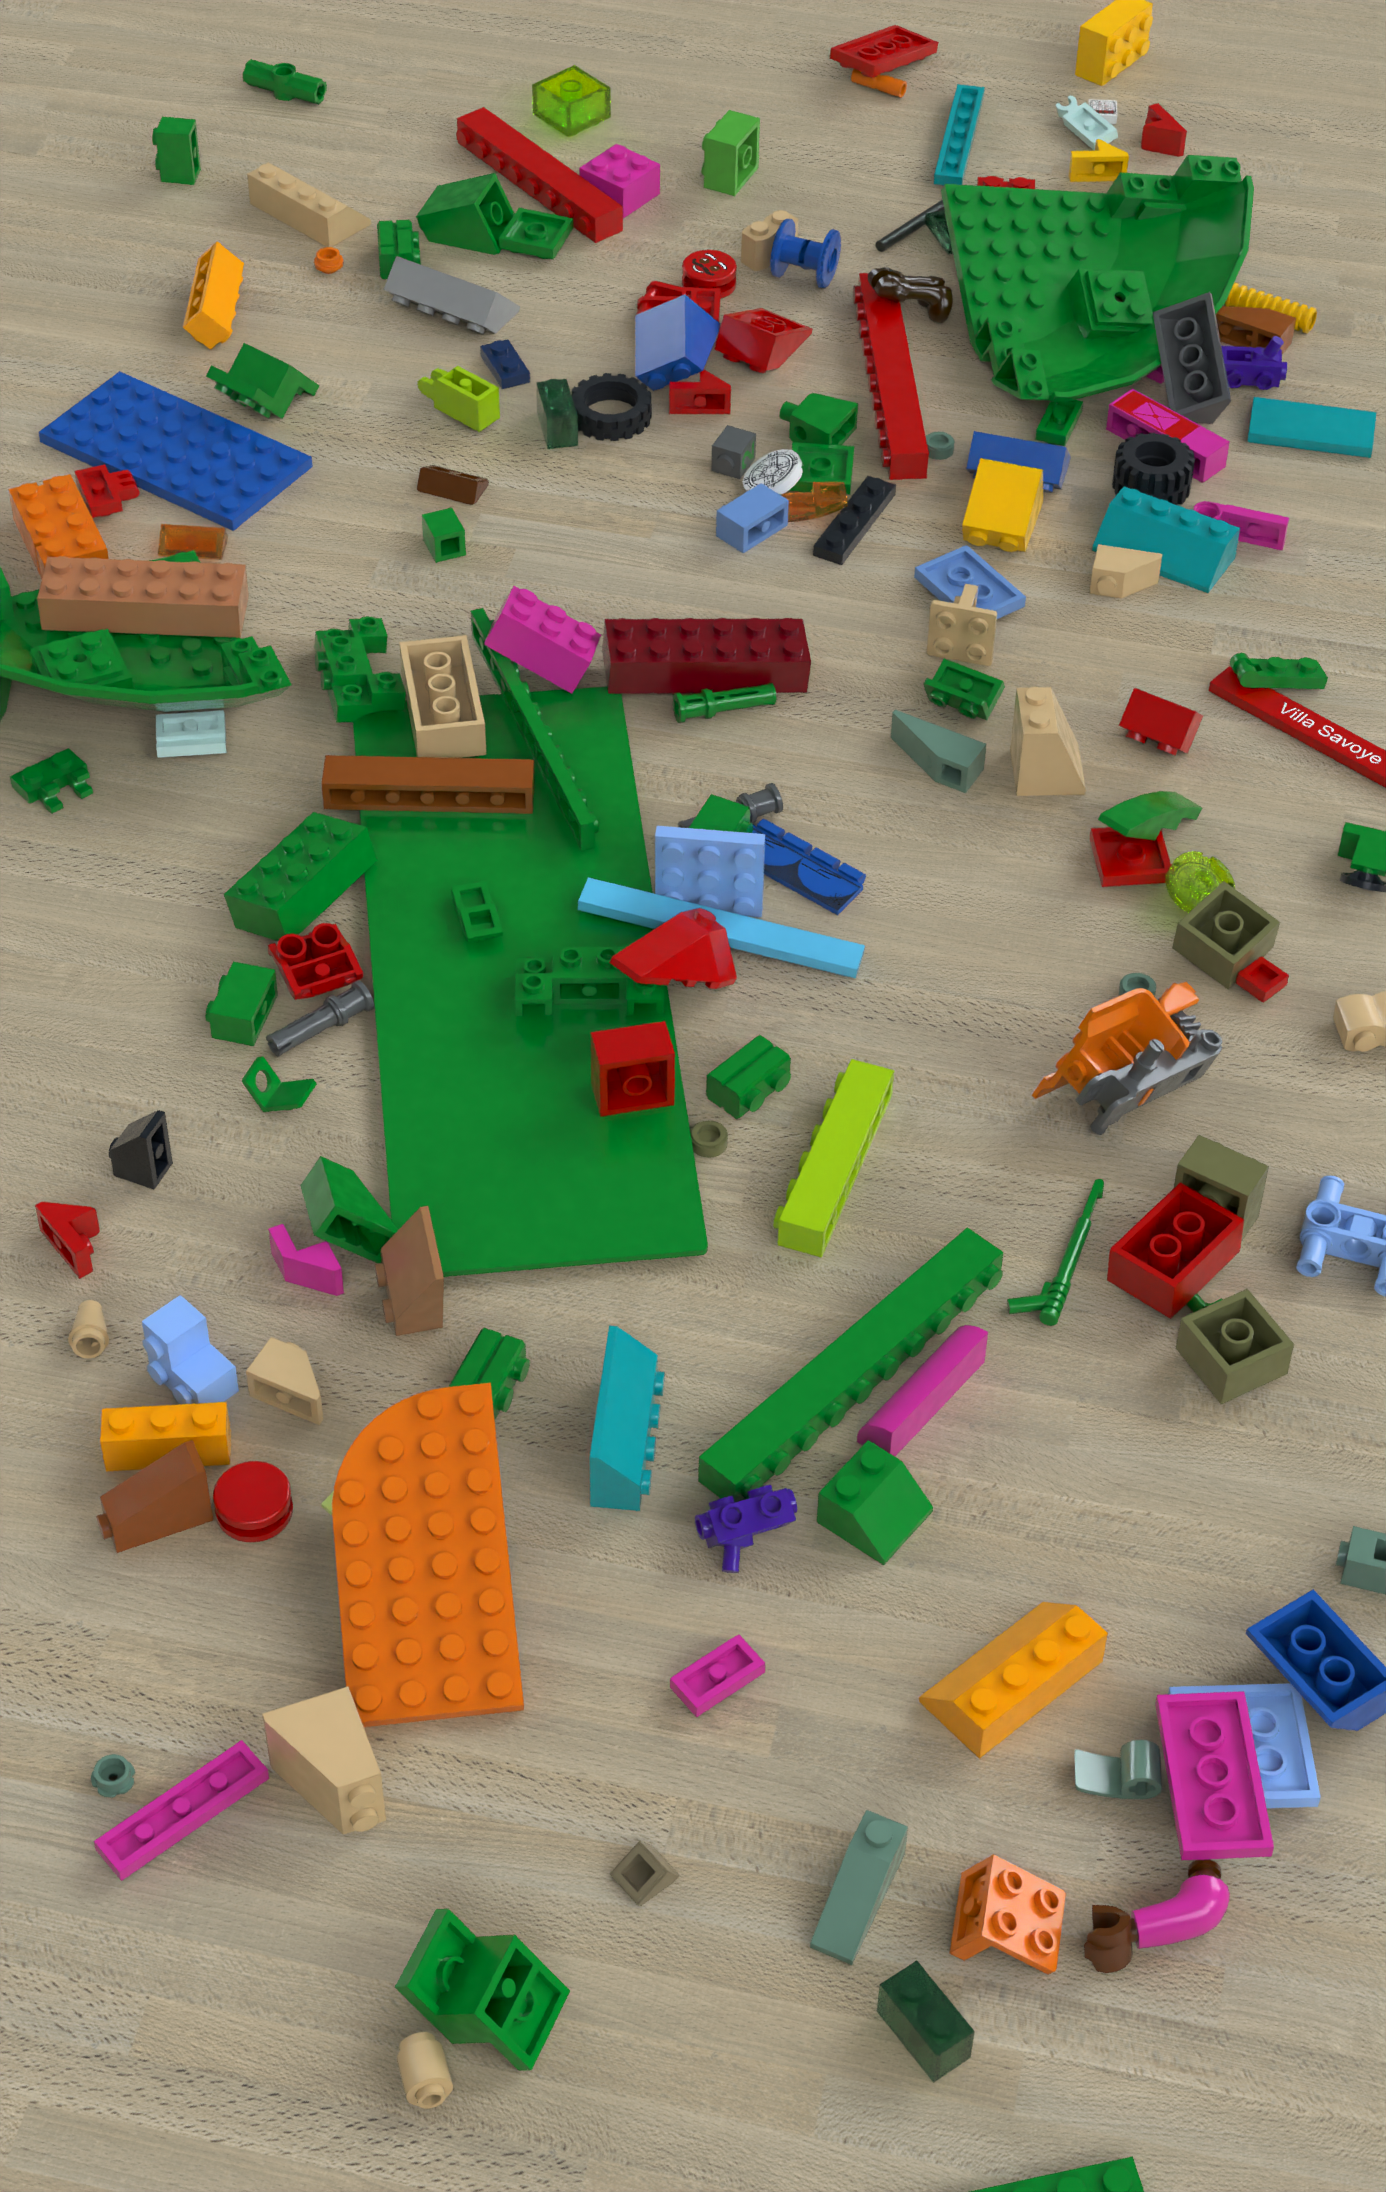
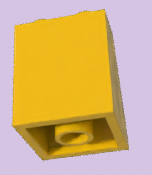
[962,458,1043,552]

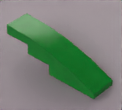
[1098,791,1202,840]

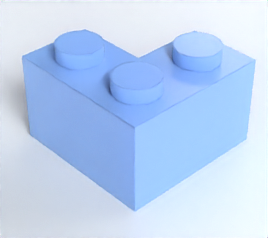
[142,1295,239,1404]

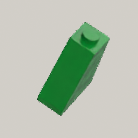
[300,1156,399,1264]

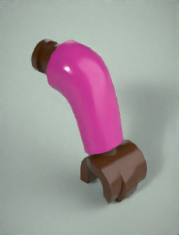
[1084,1859,1230,1973]

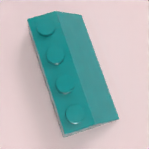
[1092,486,1240,593]
[589,1325,665,1511]

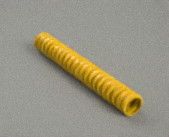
[1225,282,1317,334]

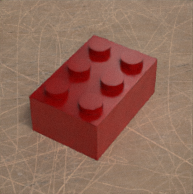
[1107,1182,1244,1319]

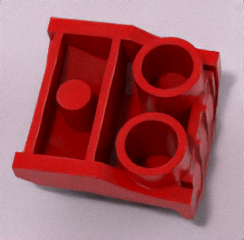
[268,923,363,1000]

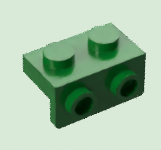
[923,658,1005,720]

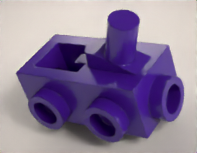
[1221,336,1287,390]
[695,1485,797,1573]

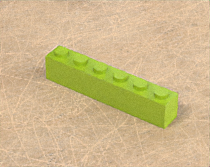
[773,1059,894,1258]

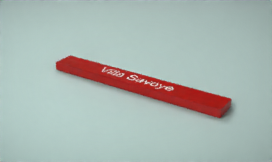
[1208,666,1386,788]

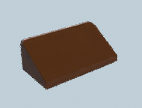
[417,465,489,505]

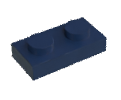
[480,339,530,389]

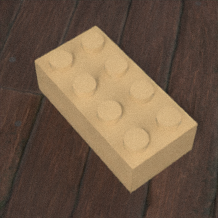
[399,635,486,758]

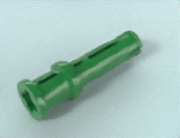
[673,683,777,723]

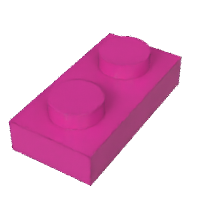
[670,1634,765,1717]

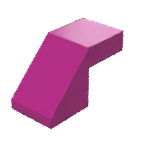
[268,1224,344,1296]

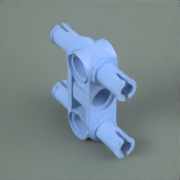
[1296,1175,1386,1297]

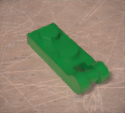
[1230,652,1328,689]

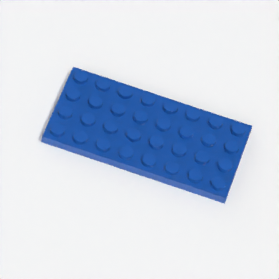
[39,371,313,531]

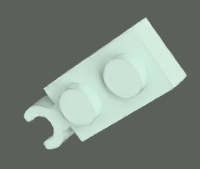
[1056,95,1118,151]

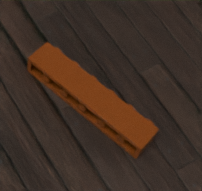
[321,755,535,814]

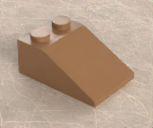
[375,1206,444,1336]

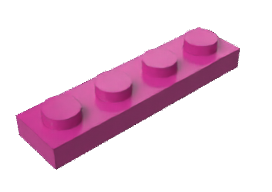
[94,1740,269,1881]

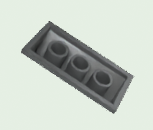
[1152,292,1231,424]

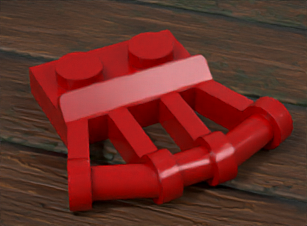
[636,281,721,333]

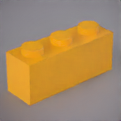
[100,1402,231,1472]

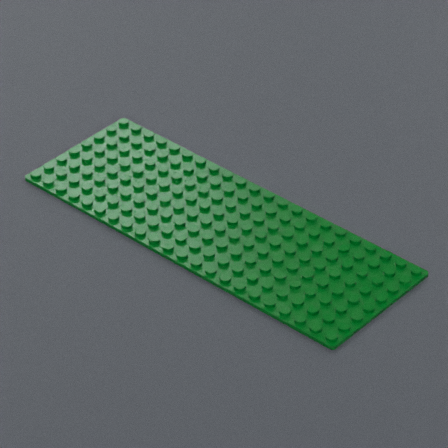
[353,686,708,1277]

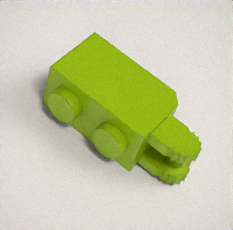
[417,366,500,432]

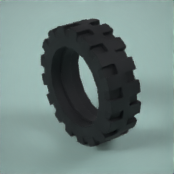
[570,373,652,441]

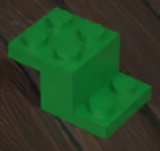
[206,343,320,419]
[395,1908,570,2071]

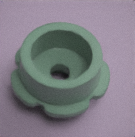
[91,1754,135,1798]

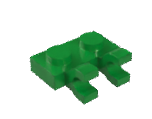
[9,748,93,814]

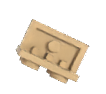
[927,584,997,666]

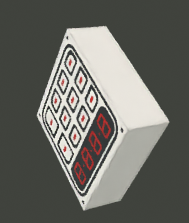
[1088,99,1117,124]

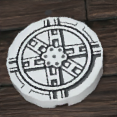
[742,449,803,495]

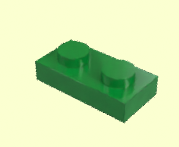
[1035,400,1083,446]

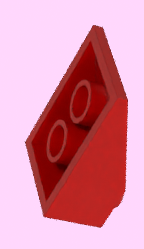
[714,308,813,373]

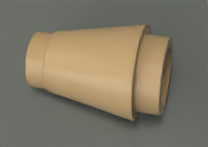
[68,1300,109,1358]

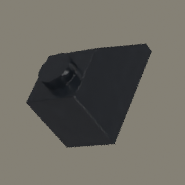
[109,1110,173,1190]

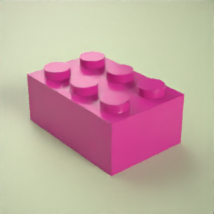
[484,586,601,694]

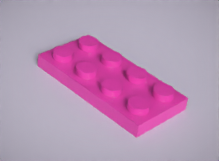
[1155,1691,1274,1861]

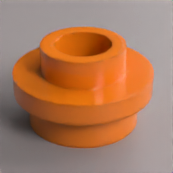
[314,247,344,274]

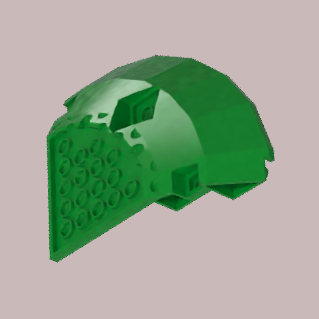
[941,155,1254,402]
[0,550,292,712]

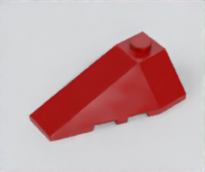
[609,908,737,989]

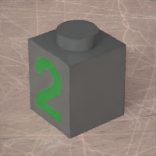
[711,425,756,479]

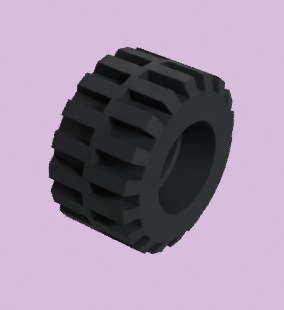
[1112,433,1195,505]

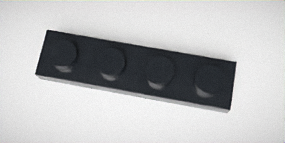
[813,476,896,565]

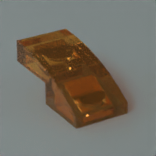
[781,482,848,522]

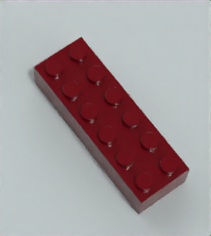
[602,618,811,694]

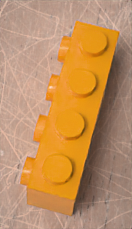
[183,242,244,350]

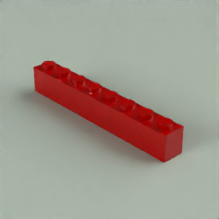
[456,107,623,243]

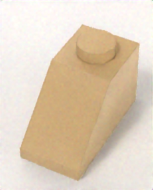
[1090,544,1162,599]
[246,1337,323,1425]

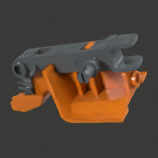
[1032,981,1222,1135]

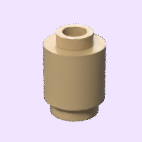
[397,2032,453,2109]

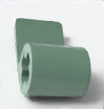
[1074,1740,1162,1800]

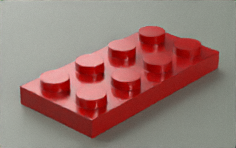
[830,25,939,78]

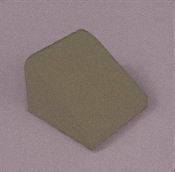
[610,1840,680,1906]

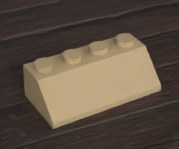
[247,162,371,247]

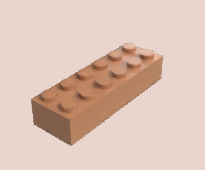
[37,556,249,638]

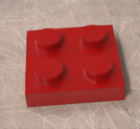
[1089,827,1173,887]

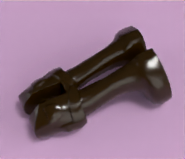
[868,267,953,323]

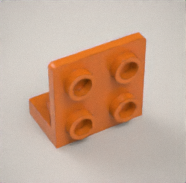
[949,1854,1066,1974]

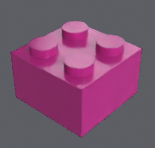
[579,144,660,218]

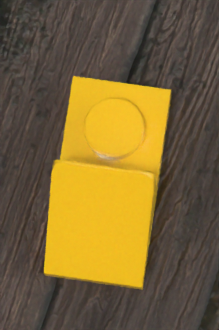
[1068,139,1129,182]

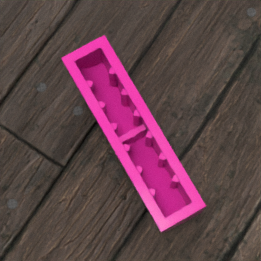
[857,1325,988,1456]

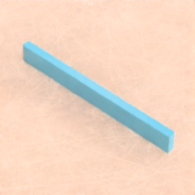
[578,877,865,978]

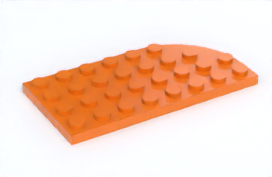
[332,1383,524,1727]

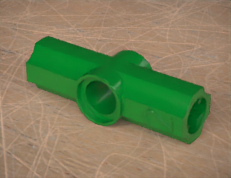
[243,59,327,105]

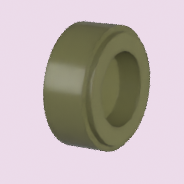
[690,1120,728,1158]

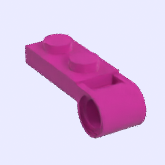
[1193,501,1289,550]

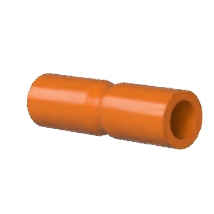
[851,69,907,98]

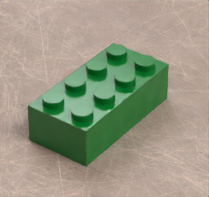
[224,812,377,941]

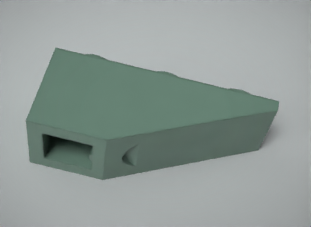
[891,710,987,793]

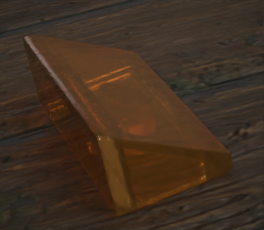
[158,524,228,560]

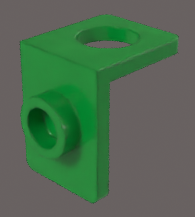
[242,1056,317,1112]

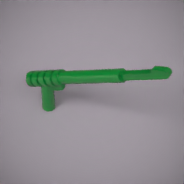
[1007,1179,1104,1326]

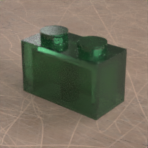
[536,379,578,449]
[877,1960,975,2083]

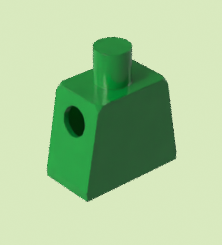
[779,393,858,445]

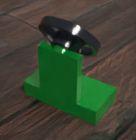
[1338,822,1386,892]

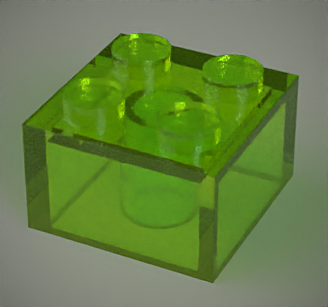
[532,65,611,137]

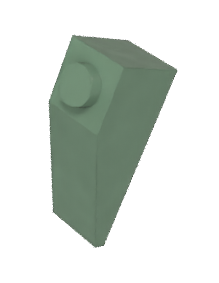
[810,1810,908,1965]

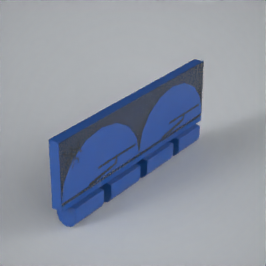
[752,819,866,915]

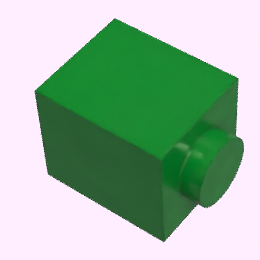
[422,507,466,563]

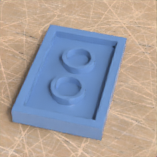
[914,545,1026,619]

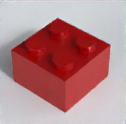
[591,1021,675,1117]

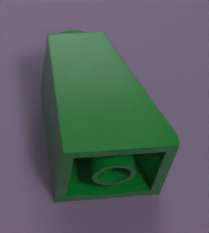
[416,173,515,255]

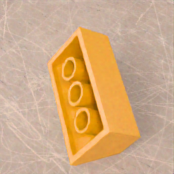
[919,1602,1108,1759]

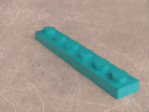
[934,84,985,186]

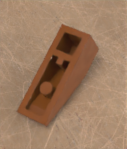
[1216,306,1296,354]

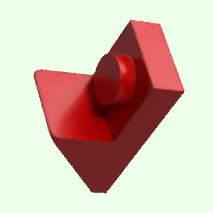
[1141,103,1187,157]
[669,369,731,414]
[35,1202,100,1279]

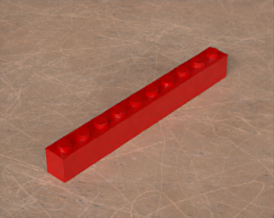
[853,273,929,480]

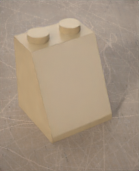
[1010,687,1086,796]
[262,1686,386,1835]

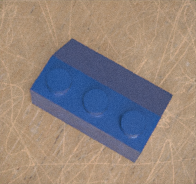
[966,431,1071,493]
[1246,1589,1386,1731]

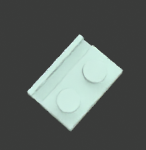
[156,710,226,758]

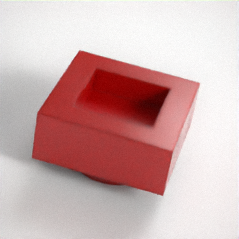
[1236,956,1289,1003]

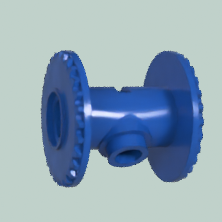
[770,219,841,288]

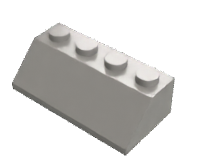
[384,256,520,334]

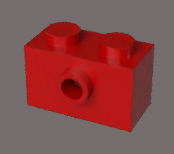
[1119,688,1203,756]

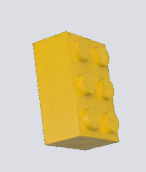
[1075,0,1153,86]

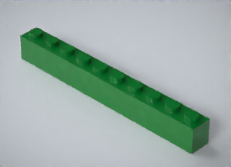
[698,1227,1004,1502]

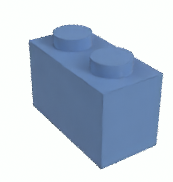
[716,483,789,553]

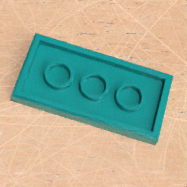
[1247,397,1377,458]

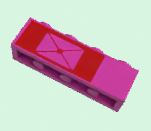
[1106,388,1230,483]

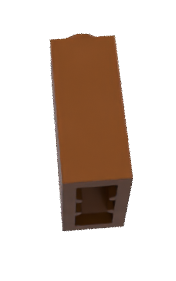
[96,1440,213,1553]

